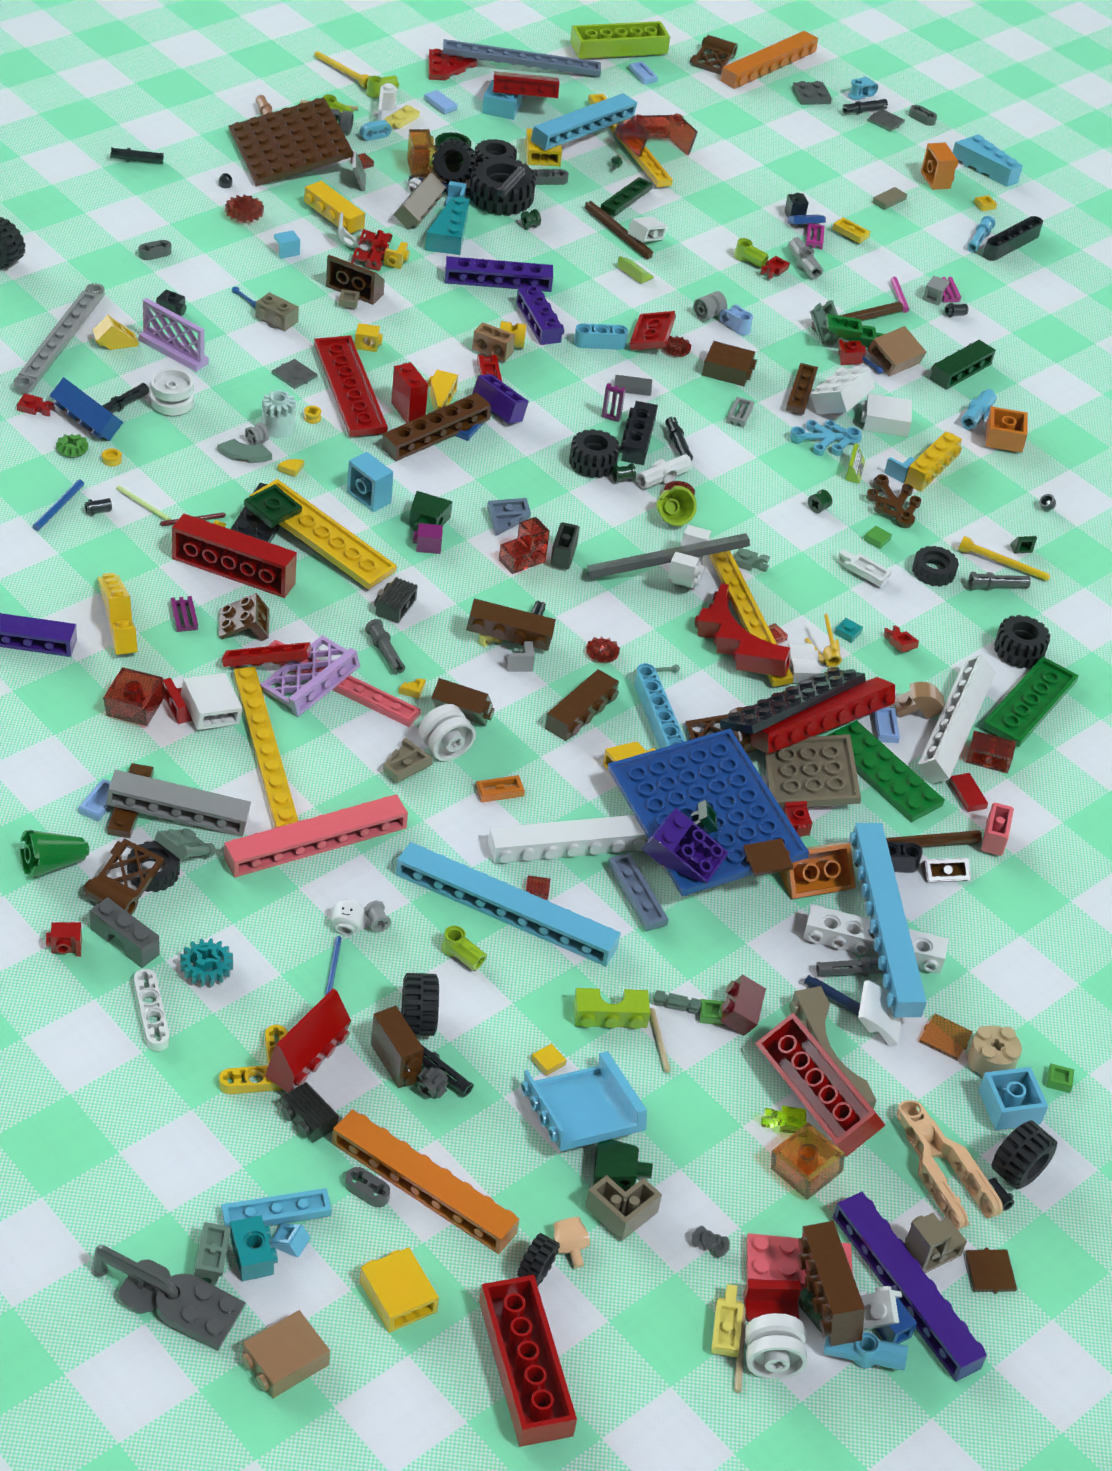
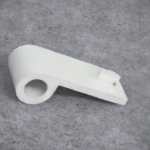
[374,83,397,121]

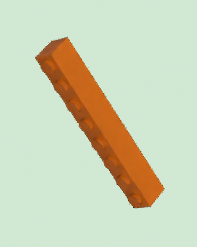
[720,30,818,89]
[332,1109,520,1255]

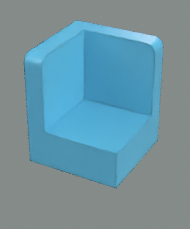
[445,181,467,206]
[274,230,300,259]
[884,457,916,483]

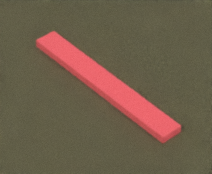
[269,640,421,727]

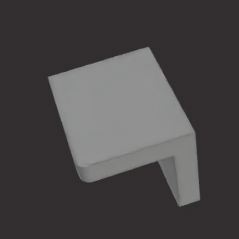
[923,276,949,306]
[506,641,535,672]

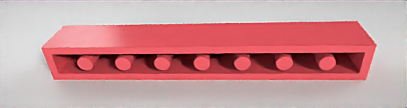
[224,794,408,878]

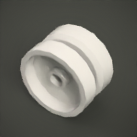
[150,368,194,416]
[419,704,476,761]
[745,1313,807,1379]

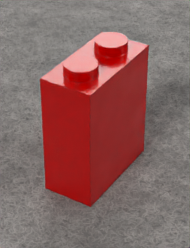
[391,362,428,423]

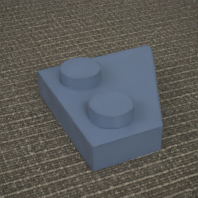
[487,498,531,536]

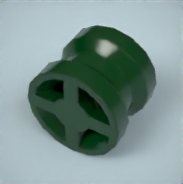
[521,209,541,229]
[808,489,833,513]

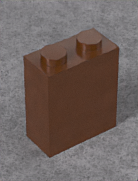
[702,341,757,387]
[431,678,495,726]
[371,1005,424,1088]

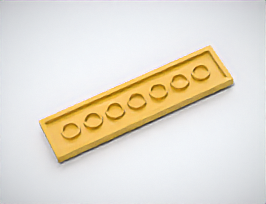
[249,479,397,590]

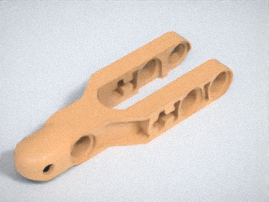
[896,1100,1003,1230]

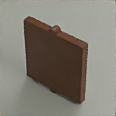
[743,838,793,876]
[965,1247,1017,1294]

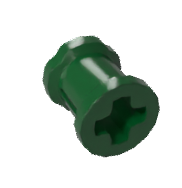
[612,463,636,483]

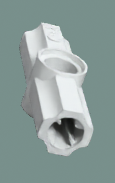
[636,454,693,489]

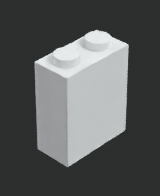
[861,393,912,437]
[181,673,243,730]

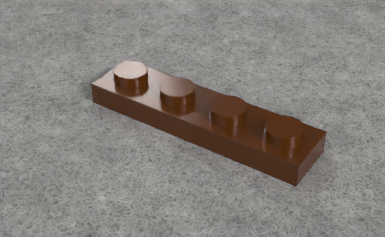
[786,363,818,415]
[107,763,154,838]

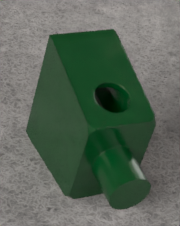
[409,491,453,531]
[593,1139,653,1192]

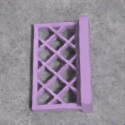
[139,298,209,372]
[260,635,360,717]

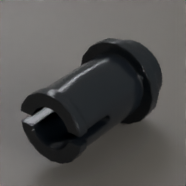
[944,303,968,317]
[84,498,112,515]
[988,1178,1015,1211]

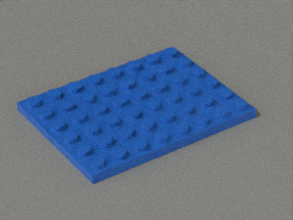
[608,729,809,896]

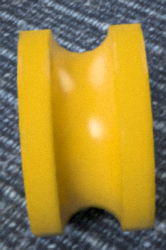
[304,405,321,424]

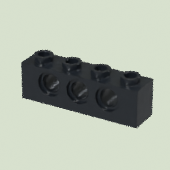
[619,401,658,465]

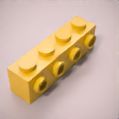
[304,181,365,234]
[905,431,962,492]

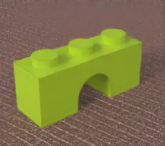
[573,988,650,1029]

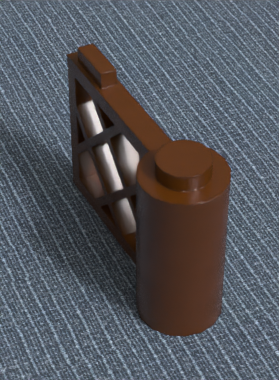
[690,35,738,75]
[685,707,756,753]
[83,838,165,915]

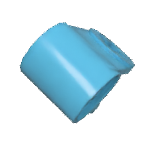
[848,76,879,100]

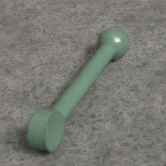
[636,664,680,673]

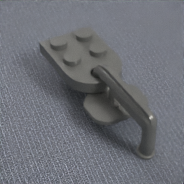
[91,1245,246,1351]

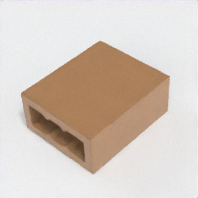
[867,326,927,377]
[241,1310,330,1398]

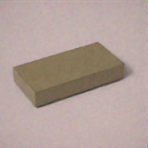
[873,187,908,210]

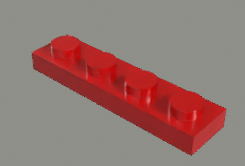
[222,642,312,668]

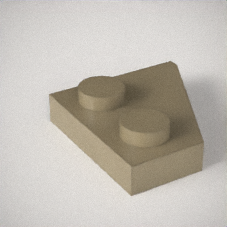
[383,738,433,782]

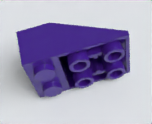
[642,808,729,884]

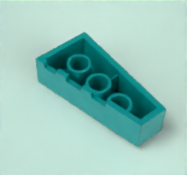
[425,196,469,255]

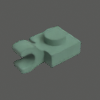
[734,548,770,572]

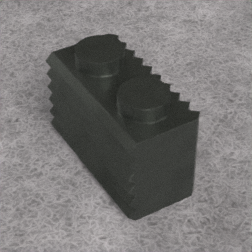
[550,522,580,569]
[374,577,418,623]
[281,1082,339,1143]

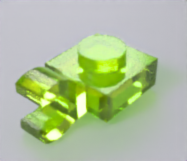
[761,1105,806,1135]

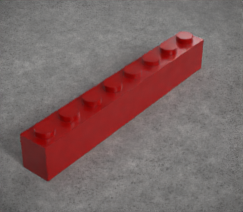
[751,677,895,754]

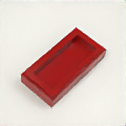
[949,773,988,812]

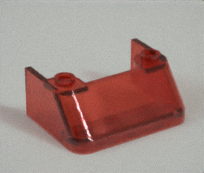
[614,113,698,157]

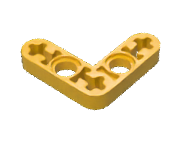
[219,1024,288,1094]

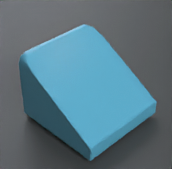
[270,1223,310,1257]

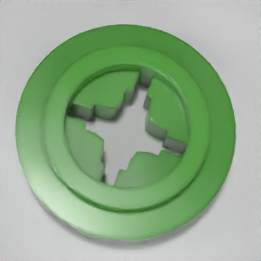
[56,434,89,457]

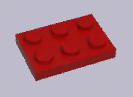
[629,311,676,350]

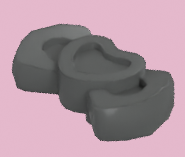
[692,1226,730,1257]

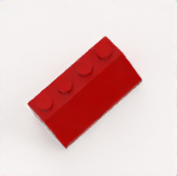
[265,988,351,1092]

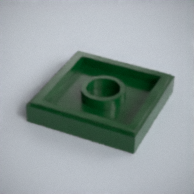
[244,484,302,528]

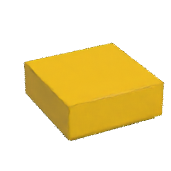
[974,195,997,211]
[531,1043,567,1076]

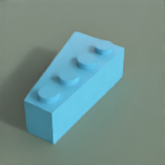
[953,134,1023,187]

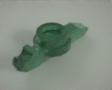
[610,154,623,171]

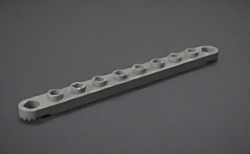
[14,283,105,393]

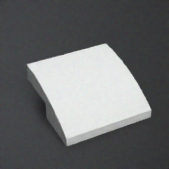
[858,980,902,1046]

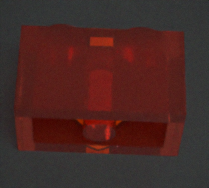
[966,730,1016,774]

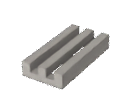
[726,397,755,428]

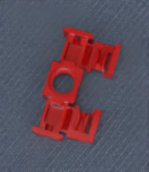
[351,229,393,271]

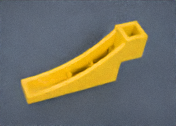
[97,573,138,655]

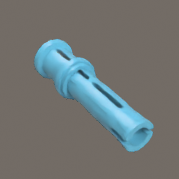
[967,215,996,253]

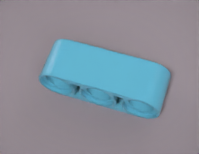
[574,323,628,350]

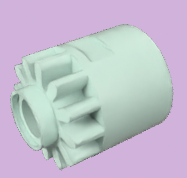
[262,390,296,438]

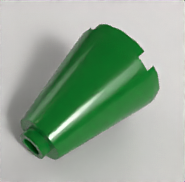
[20,830,89,878]

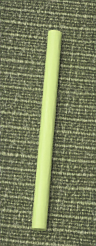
[116,485,171,521]

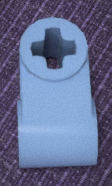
[719,304,753,335]

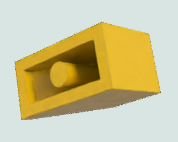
[93,315,139,350]

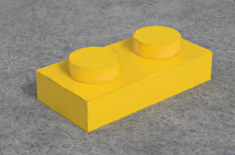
[832,217,871,244]

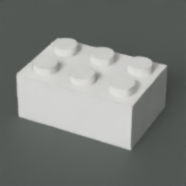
[810,366,875,414]

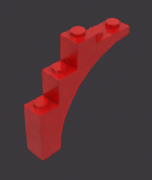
[695,583,790,677]

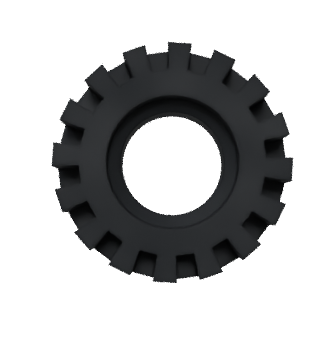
[517,1233,560,1286]

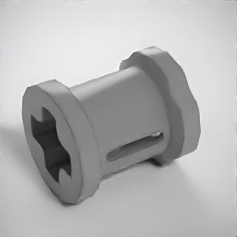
[364,900,391,932]

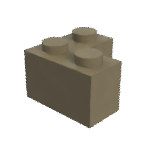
[585,1175,662,1241]
[905,1213,967,1273]

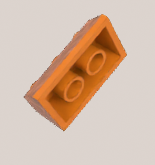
[779,842,856,899]

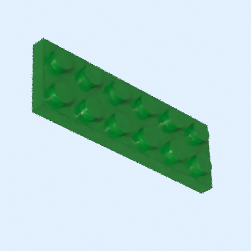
[982,656,1079,747]
[826,720,945,823]

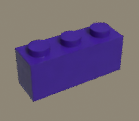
[472,374,529,424]

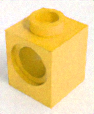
[355,323,383,352]

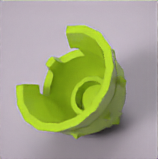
[655,486,697,526]

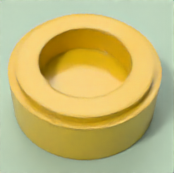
[102,448,122,467]

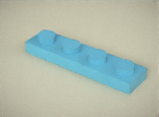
[221,1188,332,1227]

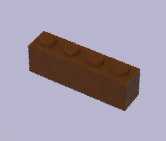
[466,598,556,651]
[545,669,619,741]

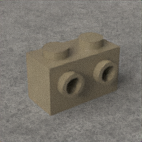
[255,292,299,332]

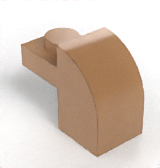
[895,682,945,719]

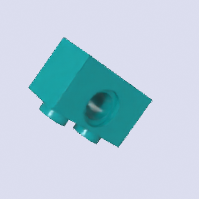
[230,1215,278,1282]

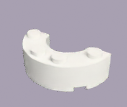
[668,525,713,588]

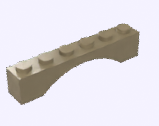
[789,986,877,1109]

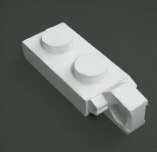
[837,549,892,587]

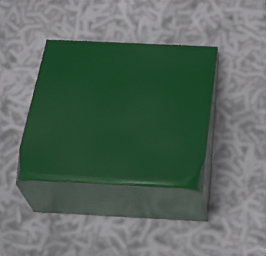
[1010,536,1037,554]

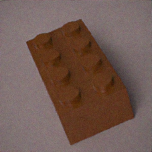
[797,1220,865,1347]

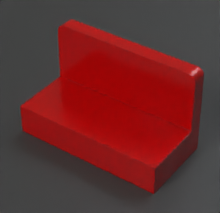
[162,678,193,724]
[743,1279,801,1322]

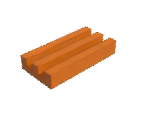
[475,775,525,803]

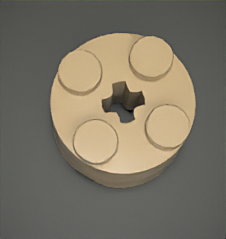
[967,1025,1022,1079]

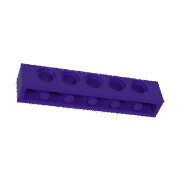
[444,256,553,292]

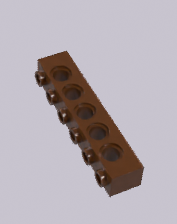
[382,393,491,461]

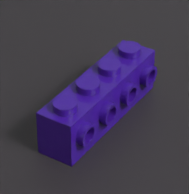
[516,286,564,345]

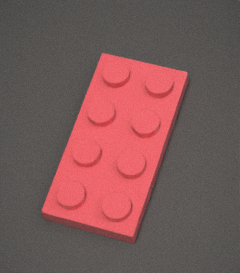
[746,1233,853,1290]

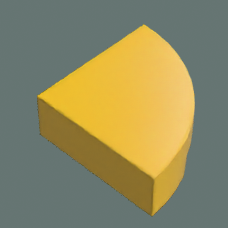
[278,459,305,477]
[399,678,426,699]

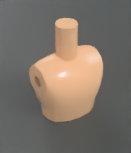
[553,1217,590,1269]

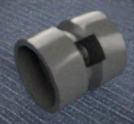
[330,108,354,134]

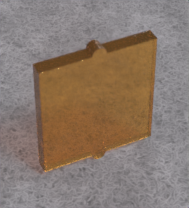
[919,1013,973,1061]

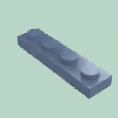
[608,853,669,931]

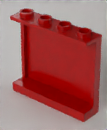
[493,71,560,98]

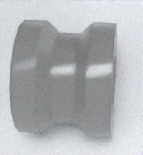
[245,422,269,445]

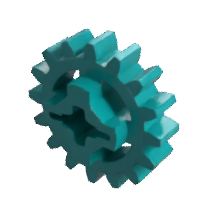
[180,938,233,986]

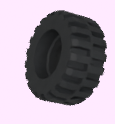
[469,157,536,215]

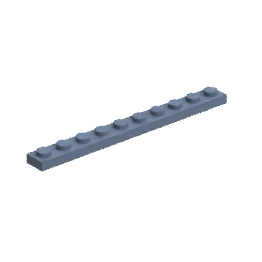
[442,39,601,76]

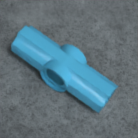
[961,389,997,430]
[824,1332,908,1371]

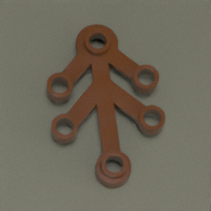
[866,474,922,528]

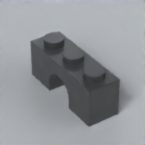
[90,897,160,968]

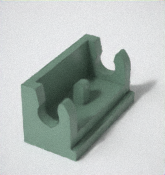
[810,300,840,344]
[192,1222,231,1285]

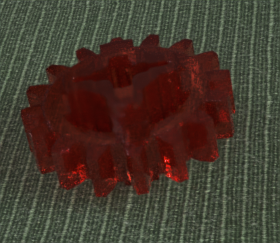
[225,194,264,223]

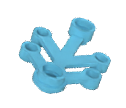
[790,420,862,456]

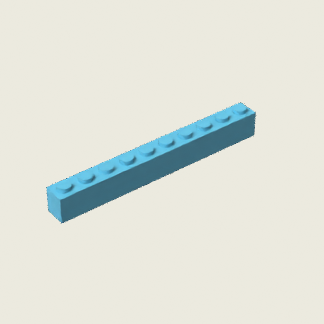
[849,823,927,1017]
[396,842,621,967]

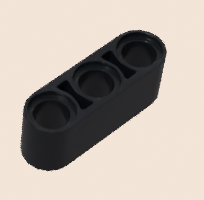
[854,841,923,873]

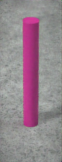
[891,277,910,313]

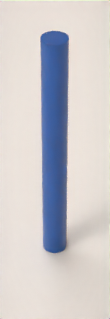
[33,479,84,531]

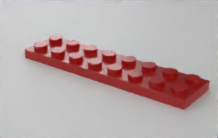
[314,335,388,437]

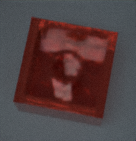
[103,667,166,726]

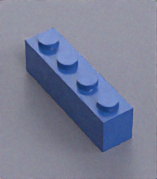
[49,377,124,441]

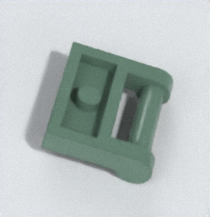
[154,828,216,859]

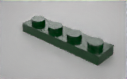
[601,177,653,216]

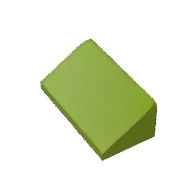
[617,256,654,284]

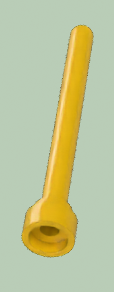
[314,51,369,89]
[958,536,1050,581]

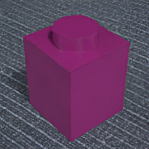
[413,523,443,554]

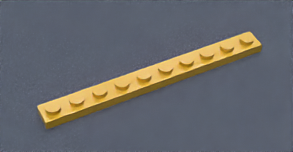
[588,94,673,187]
[708,551,794,687]
[233,666,299,828]

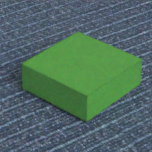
[864,526,892,549]
[699,999,724,1025]
[1046,1063,1074,1093]

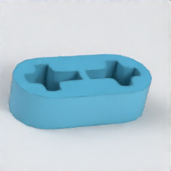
[360,120,392,141]

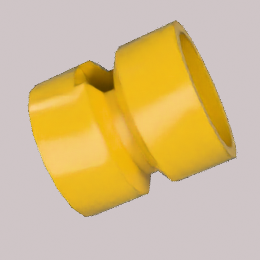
[500,321,527,348]

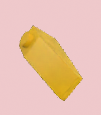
[428,369,458,411]

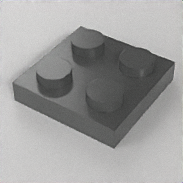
[792,81,832,105]

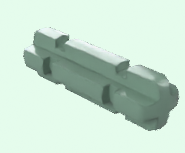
[653,990,701,1013]

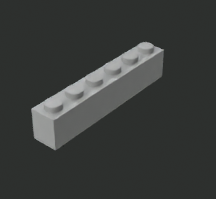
[106,770,251,837]

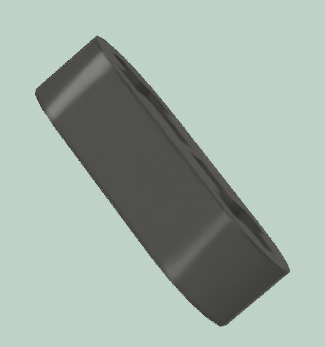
[909,105,937,126]
[138,240,172,260]
[345,1167,390,1208]

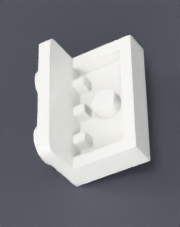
[859,1286,902,1331]

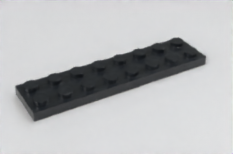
[720,667,866,734]

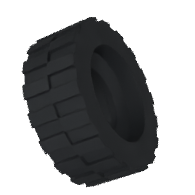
[912,546,959,587]
[127,841,180,892]

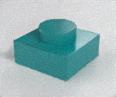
[834,618,863,643]

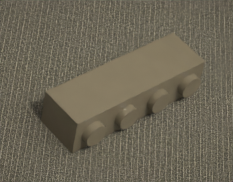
[393,172,446,230]

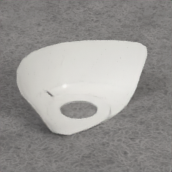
[338,212,372,251]

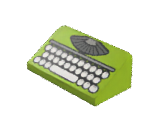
[846,443,865,483]

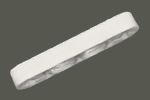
[134,969,169,1052]

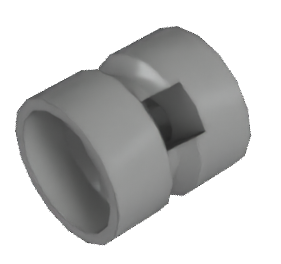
[693,291,728,321]

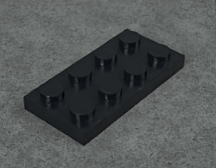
[231,482,297,543]

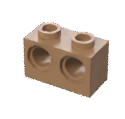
[472,322,515,362]

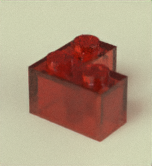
[499,517,550,574]

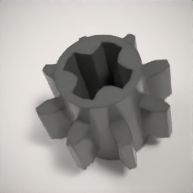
[417,1067,448,1099]

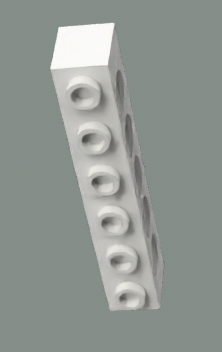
[803,904,949,974]

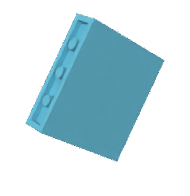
[521,1051,647,1151]

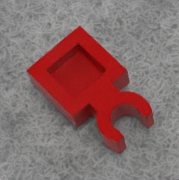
[760,256,790,279]
[17,393,55,417]
[884,625,919,652]

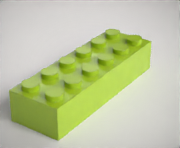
[570,21,670,59]

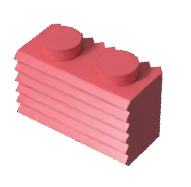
[981,802,1014,856]

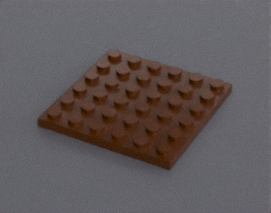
[228,97,353,186]

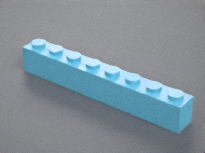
[531,93,638,150]

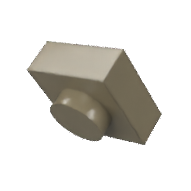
[339,290,360,309]

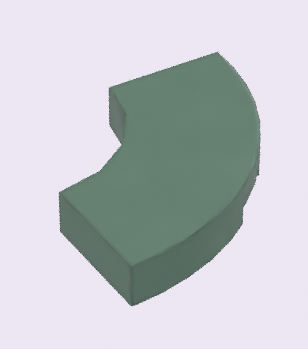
[217,439,272,463]

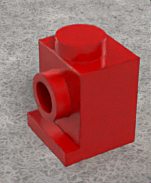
[839,339,866,365]
[783,801,813,837]
[46,922,82,957]

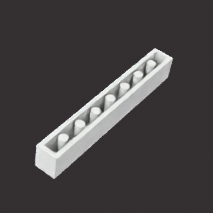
[918,654,996,784]
[488,815,648,863]

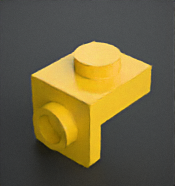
[384,241,410,269]

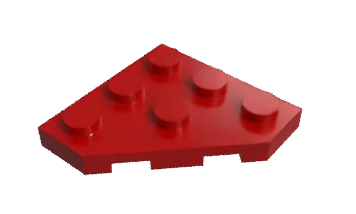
[429,48,477,81]

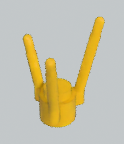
[805,614,842,667]

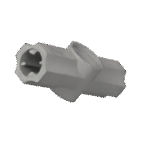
[788,237,823,279]

